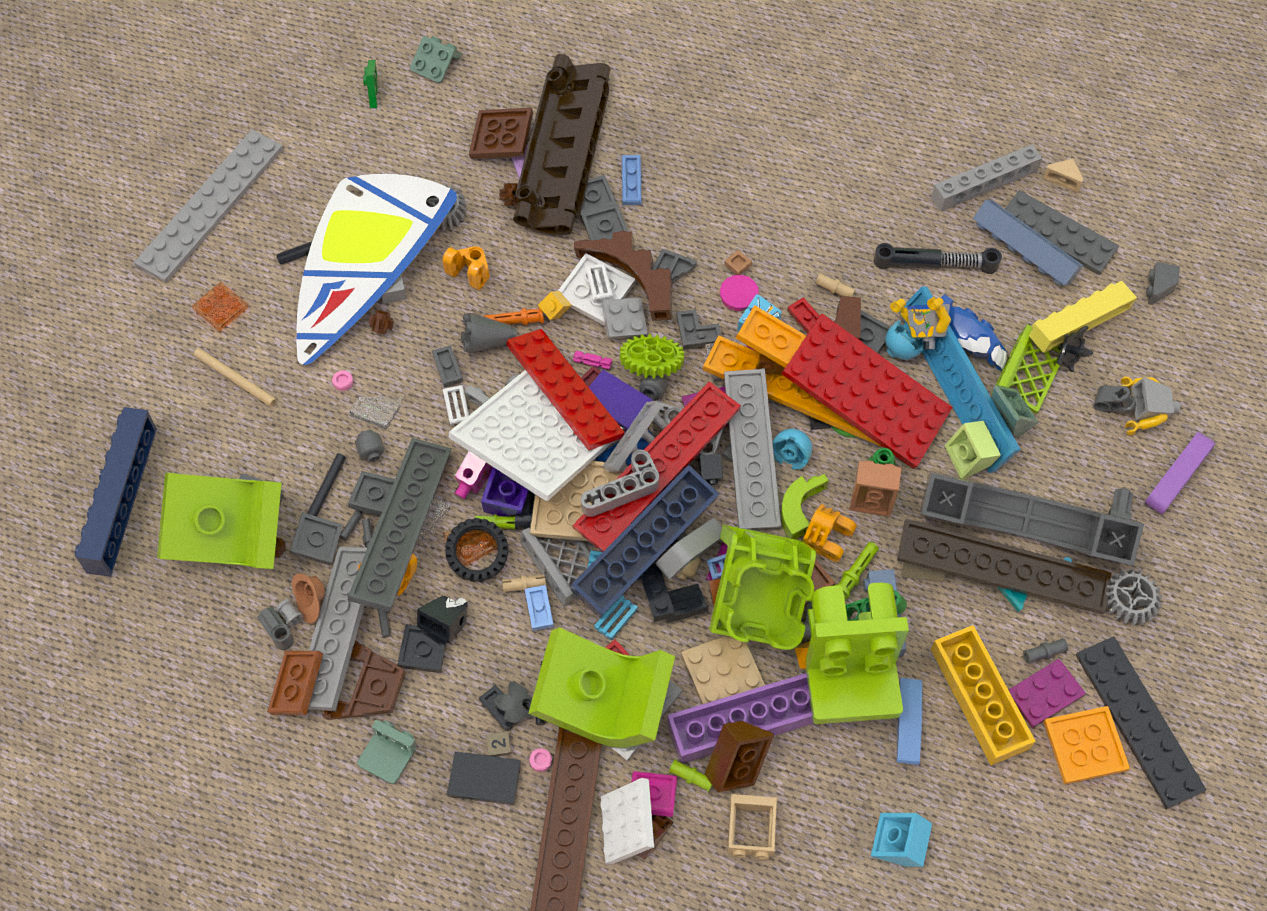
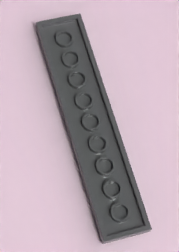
[348,438,452,612]

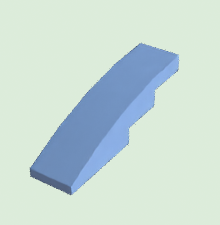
[897,678,922,765]

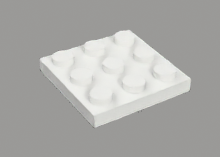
[558,254,635,326]
[601,778,654,864]

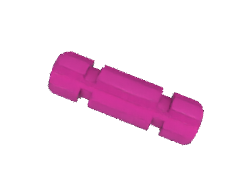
[573,351,612,370]

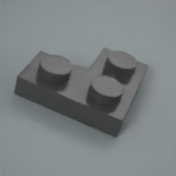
[676,309,722,349]

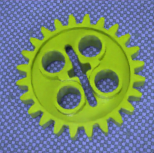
[619,334,685,379]

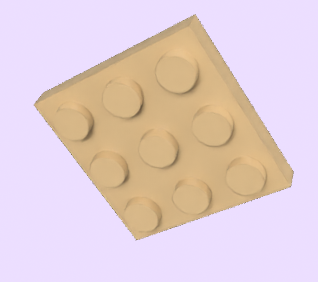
[681,636,765,704]

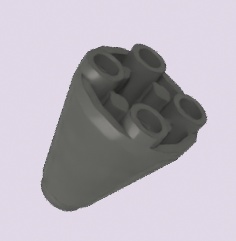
[461,313,517,353]

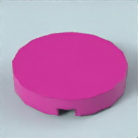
[720,275,759,311]

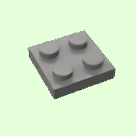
[602,298,647,340]

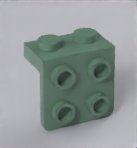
[410,36,462,83]
[357,719,417,784]

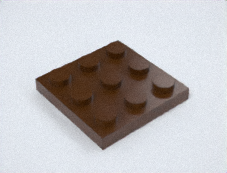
[469,107,533,159]

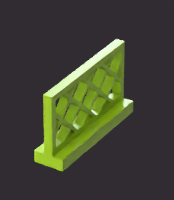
[991,324,1061,414]

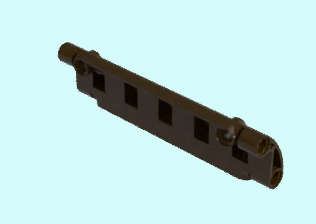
[513,54,611,235]

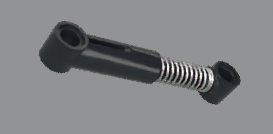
[873,243,1002,274]

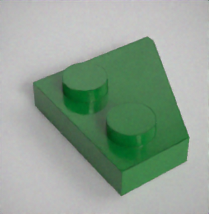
[363,60,377,108]

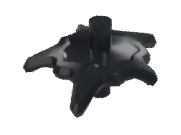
[1056,326,1093,372]

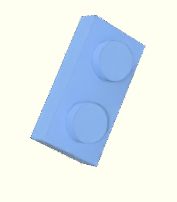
[525,585,554,631]

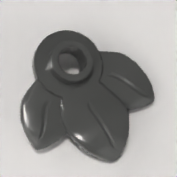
[494,681,533,723]

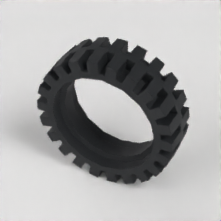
[445,518,508,582]

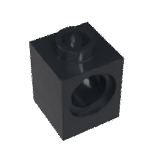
[698,454,723,485]

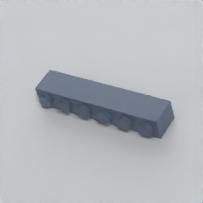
[973,199,1084,286]

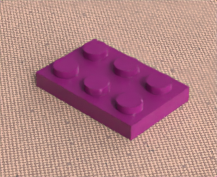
[1009,659,1086,729]

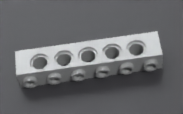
[931,145,1042,211]

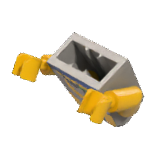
[890,297,951,349]
[1120,376,1180,436]

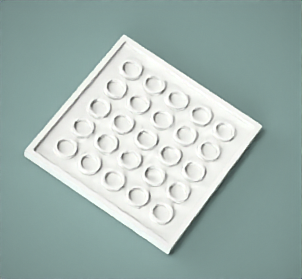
[449,370,623,501]

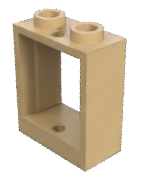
[727,794,777,860]

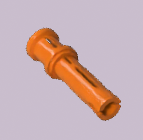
[484,307,544,326]

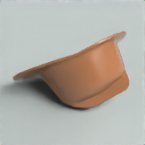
[292,573,325,623]

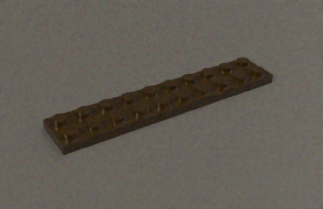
[897,519,1112,614]

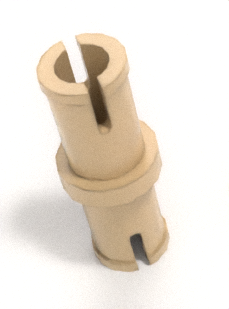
[815,273,856,297]
[502,574,546,593]

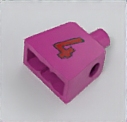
[454,451,493,500]

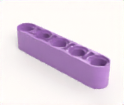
[1145,431,1216,515]

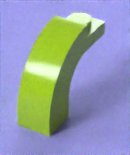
[780,474,829,539]

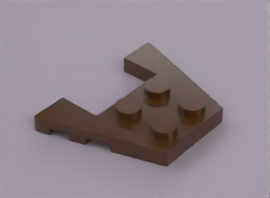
[323,640,406,720]

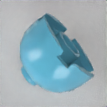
[885,320,925,360]
[772,428,812,470]

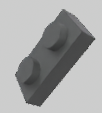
[432,345,463,387]

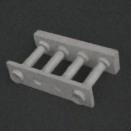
[602,401,668,472]

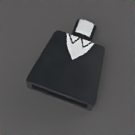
[417,596,468,643]

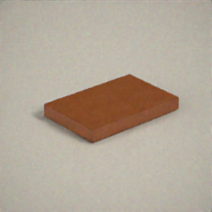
[267,651,323,715]

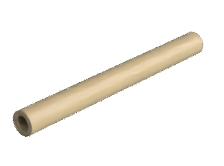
[194,348,277,407]

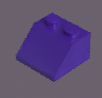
[481,467,529,516]

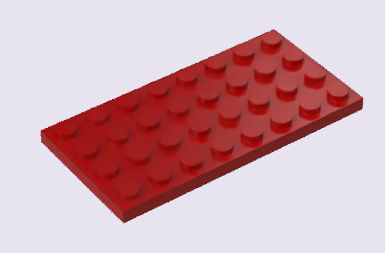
[781,313,953,469]

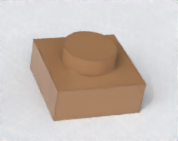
[724,250,752,275]

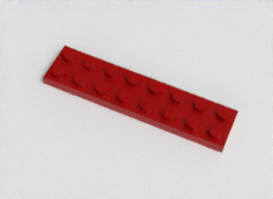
[507,329,625,451]

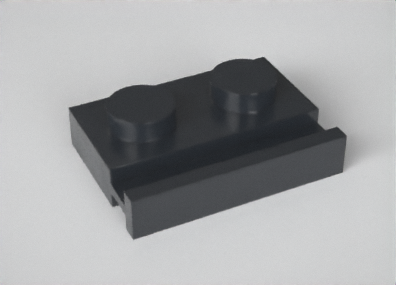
[666,584,708,623]

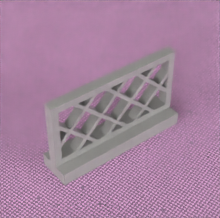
[520,528,590,607]

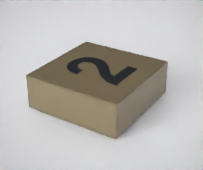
[486,731,511,757]

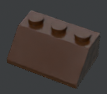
[705,721,774,793]

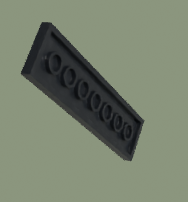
[1075,636,1207,810]

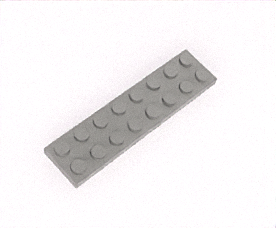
[724,369,781,530]
[308,547,367,711]

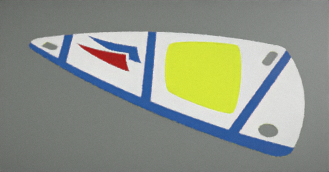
[296,174,457,365]

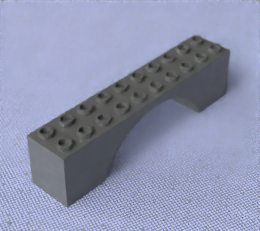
[920,471,1144,566]

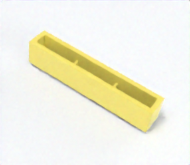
[1029,281,1137,353]

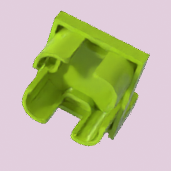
[709,524,816,650]
[806,582,909,724]

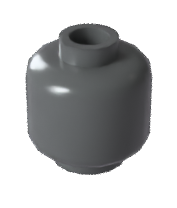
[639,375,668,400]
[355,430,385,462]

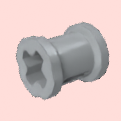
[276,599,304,627]

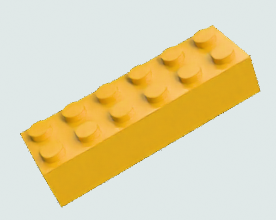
[931,625,1035,766]

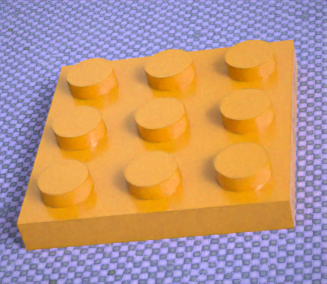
[1043,706,1130,785]

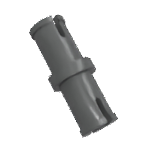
[1023,638,1068,664]

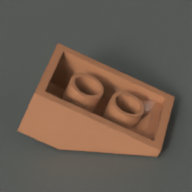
[849,461,902,517]

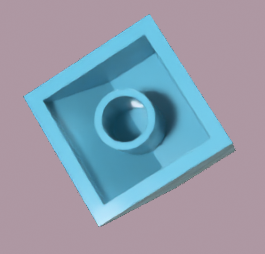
[871,813,932,867]

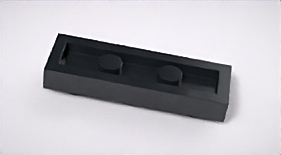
[640,564,675,622]

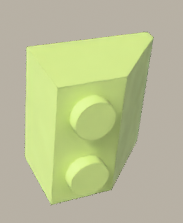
[944,421,1001,479]

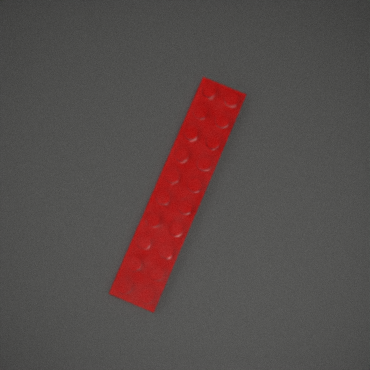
[573,381,741,552]

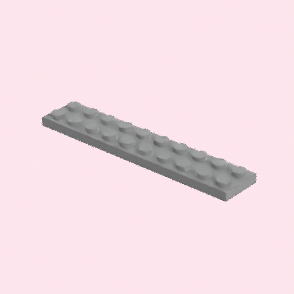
[134,129,283,283]

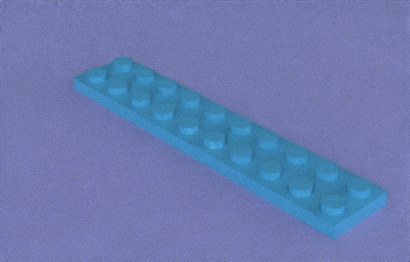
[899,286,1021,473]

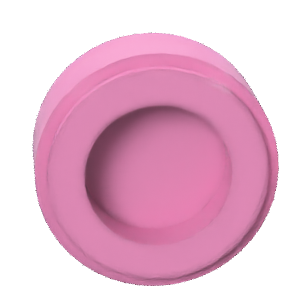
[332,371,353,391]
[530,748,552,772]

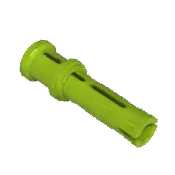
[834,542,879,599]

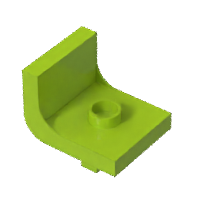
[157,473,282,569]
[528,627,675,748]

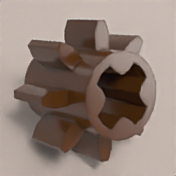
[499,183,518,206]
[368,310,394,334]

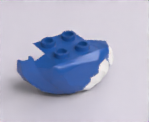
[941,294,1007,370]

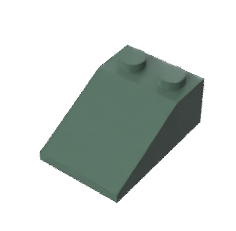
[992,385,1039,437]

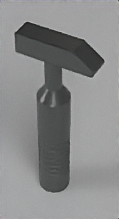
[340,510,362,540]

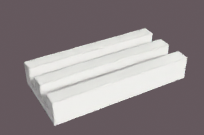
[586,263,613,303]
[443,385,469,426]

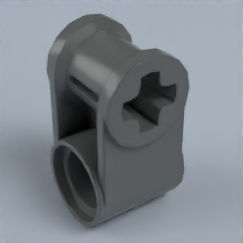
[1093,385,1136,412]

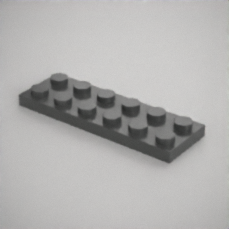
[1005,190,1119,275]

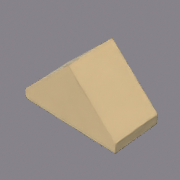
[1043,159,1084,192]

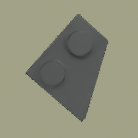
[653,249,697,284]

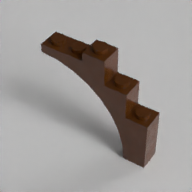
[574,231,672,321]
[757,296,861,375]

